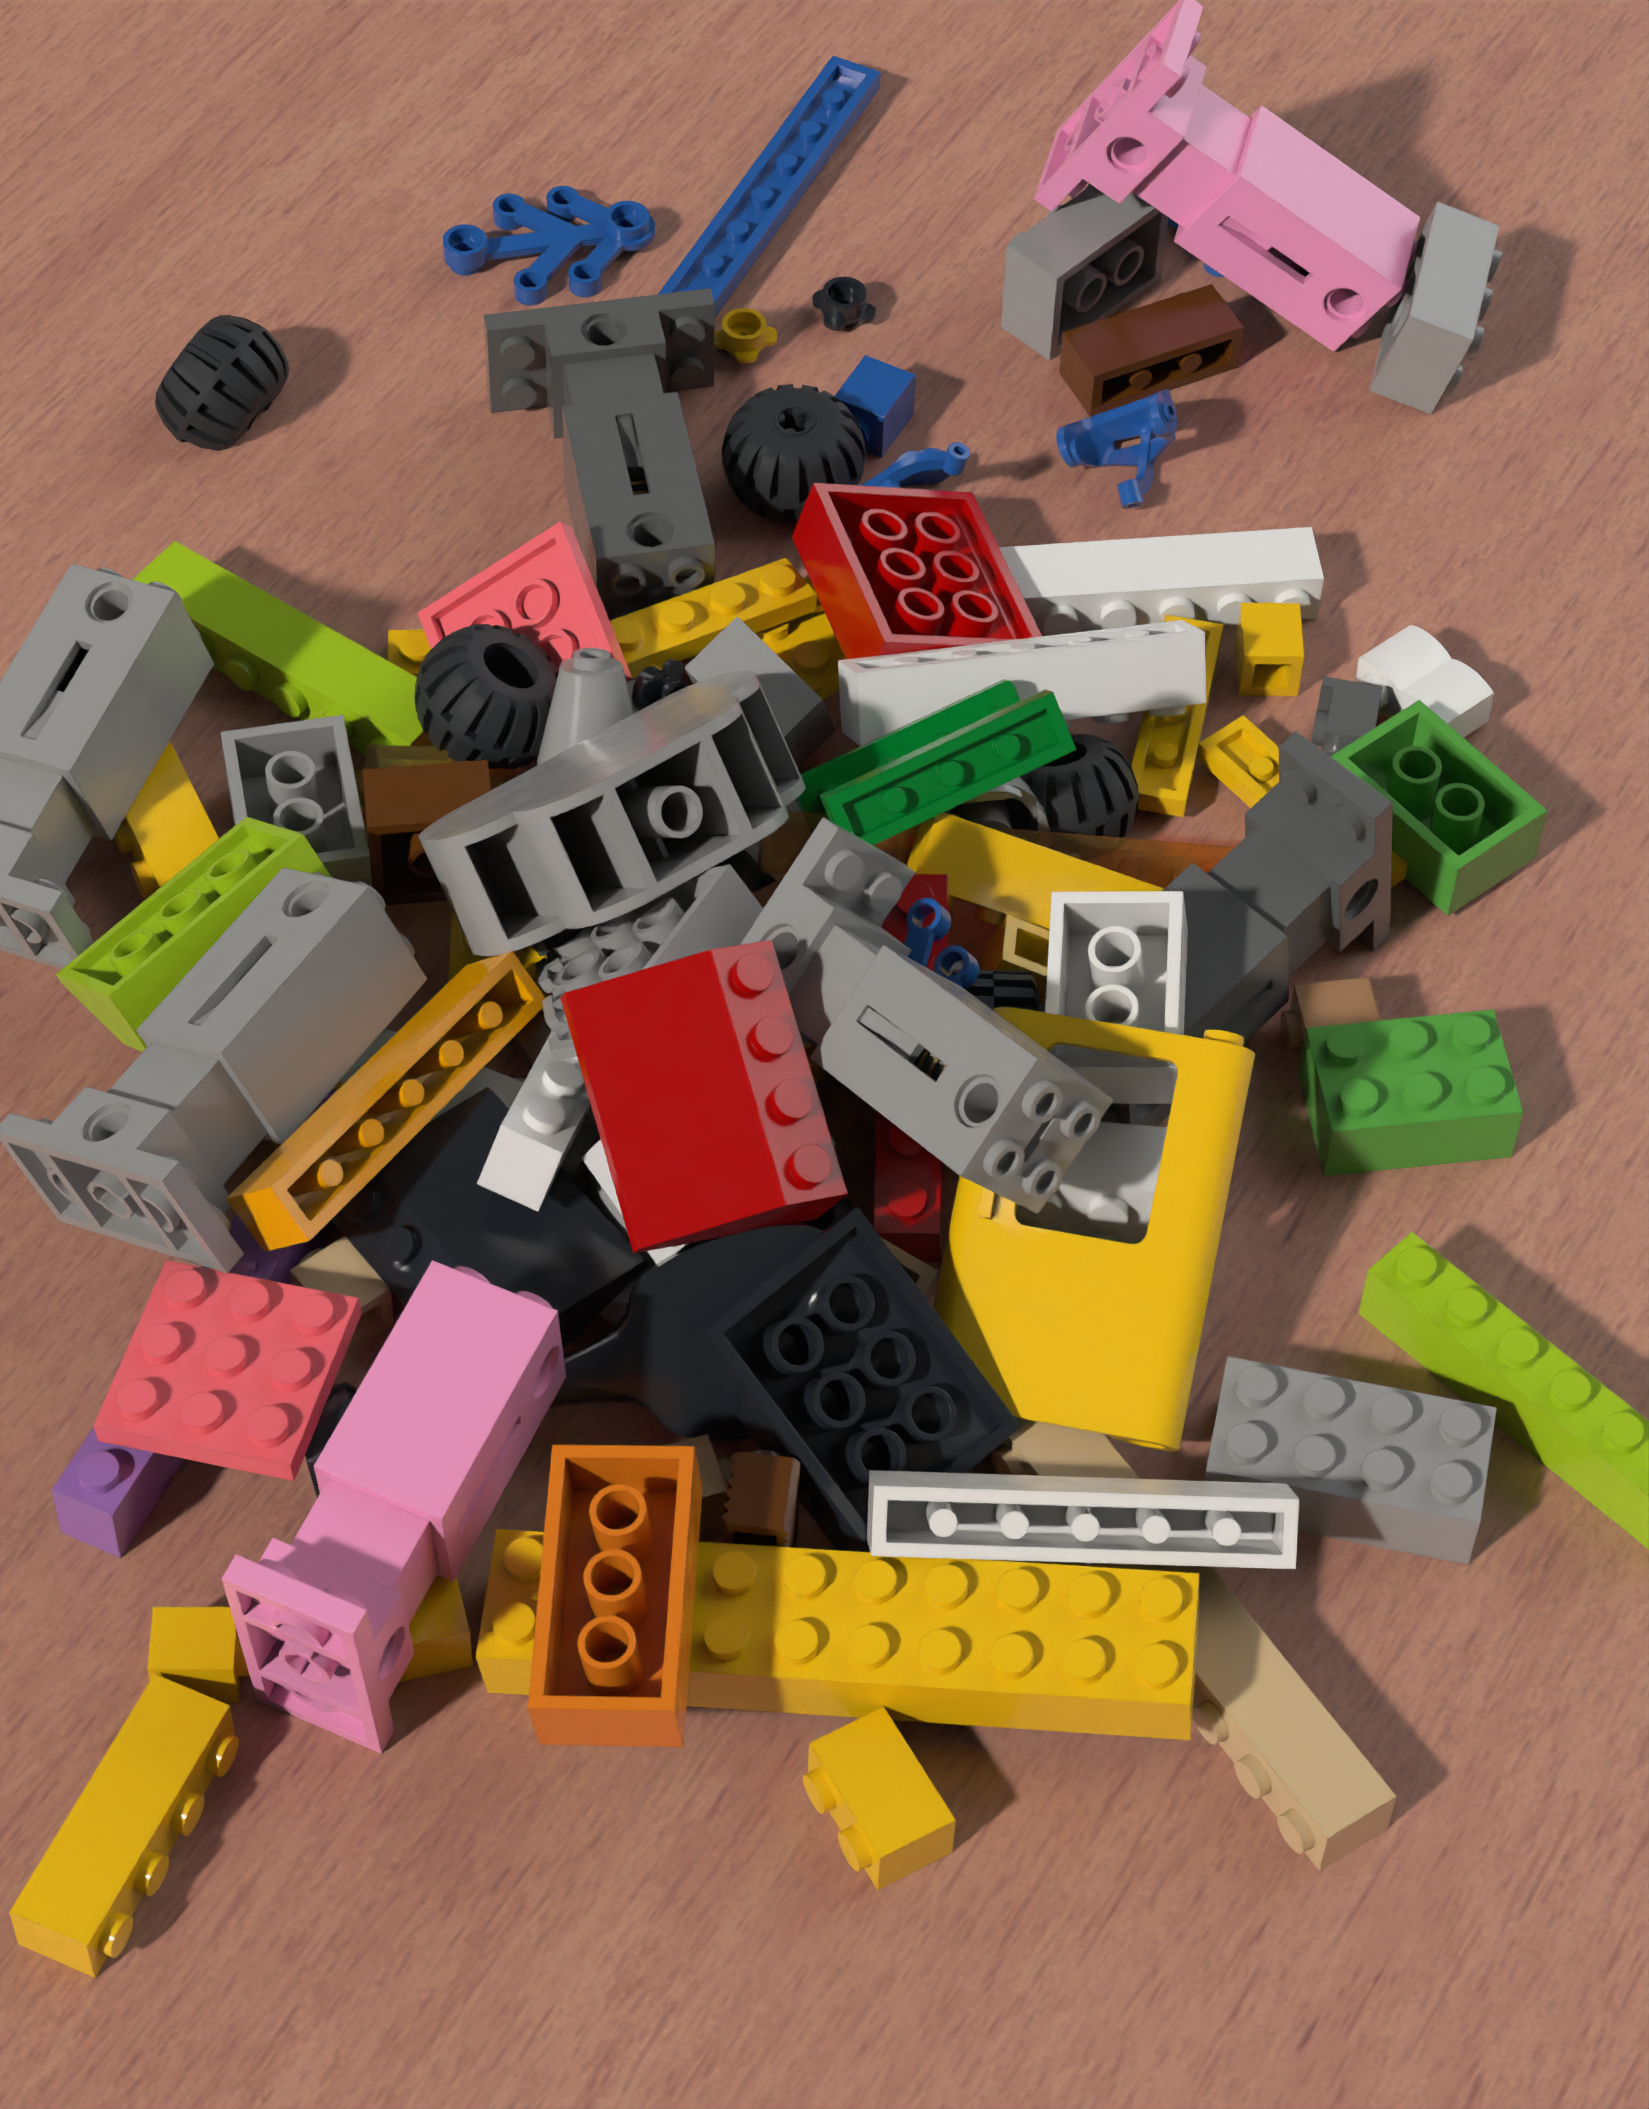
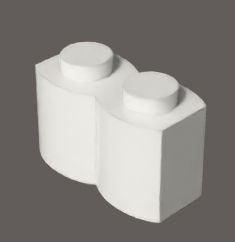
[1355,625,1494,738]

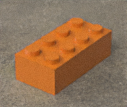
[528,1445,703,1747]

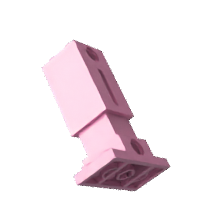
[1034,0,1420,352]
[222,1260,566,1754]

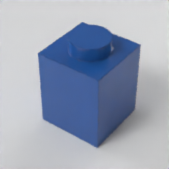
[835,355,916,458]

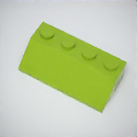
[55,817,332,1052]

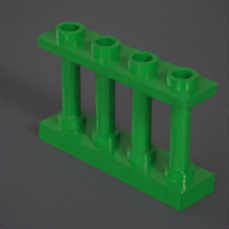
[795,679,1076,845]

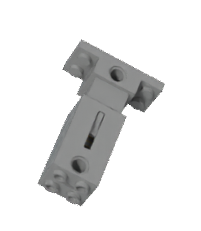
[0,563,214,969]
[740,817,1114,1214]
[0,868,427,1274]

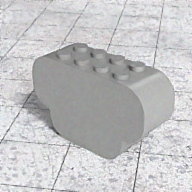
[419,671,806,956]

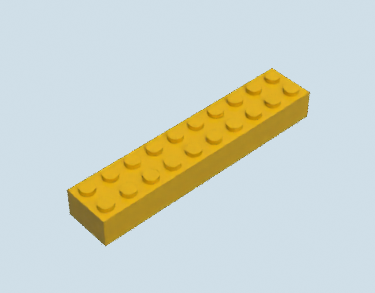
[476,1529,1200,1740]

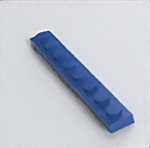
[658,56,881,318]

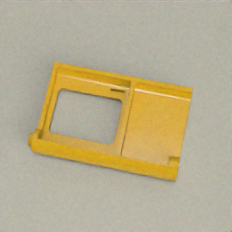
[933,1007,1255,1452]

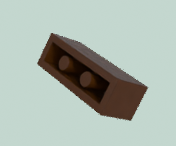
[1059,284,1244,417]

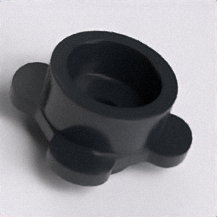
[812,277,876,331]
[632,659,687,711]

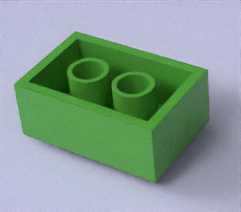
[1331,700,1548,916]
[1298,1009,1523,1176]

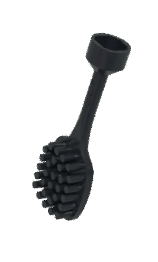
[305,1223,824,1498]

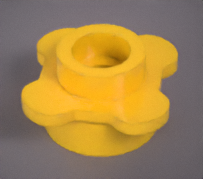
[714,308,777,364]

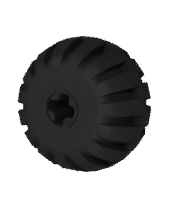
[155,315,289,451]
[722,384,866,524]
[415,624,559,773]
[1005,734,1139,862]

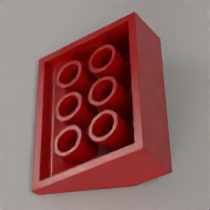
[792,483,1042,660]
[560,940,848,1254]

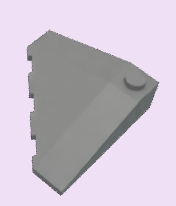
[532,865,763,1060]

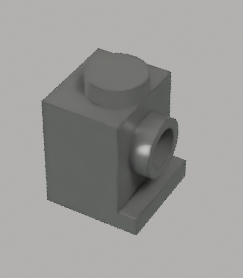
[1311,676,1383,756]

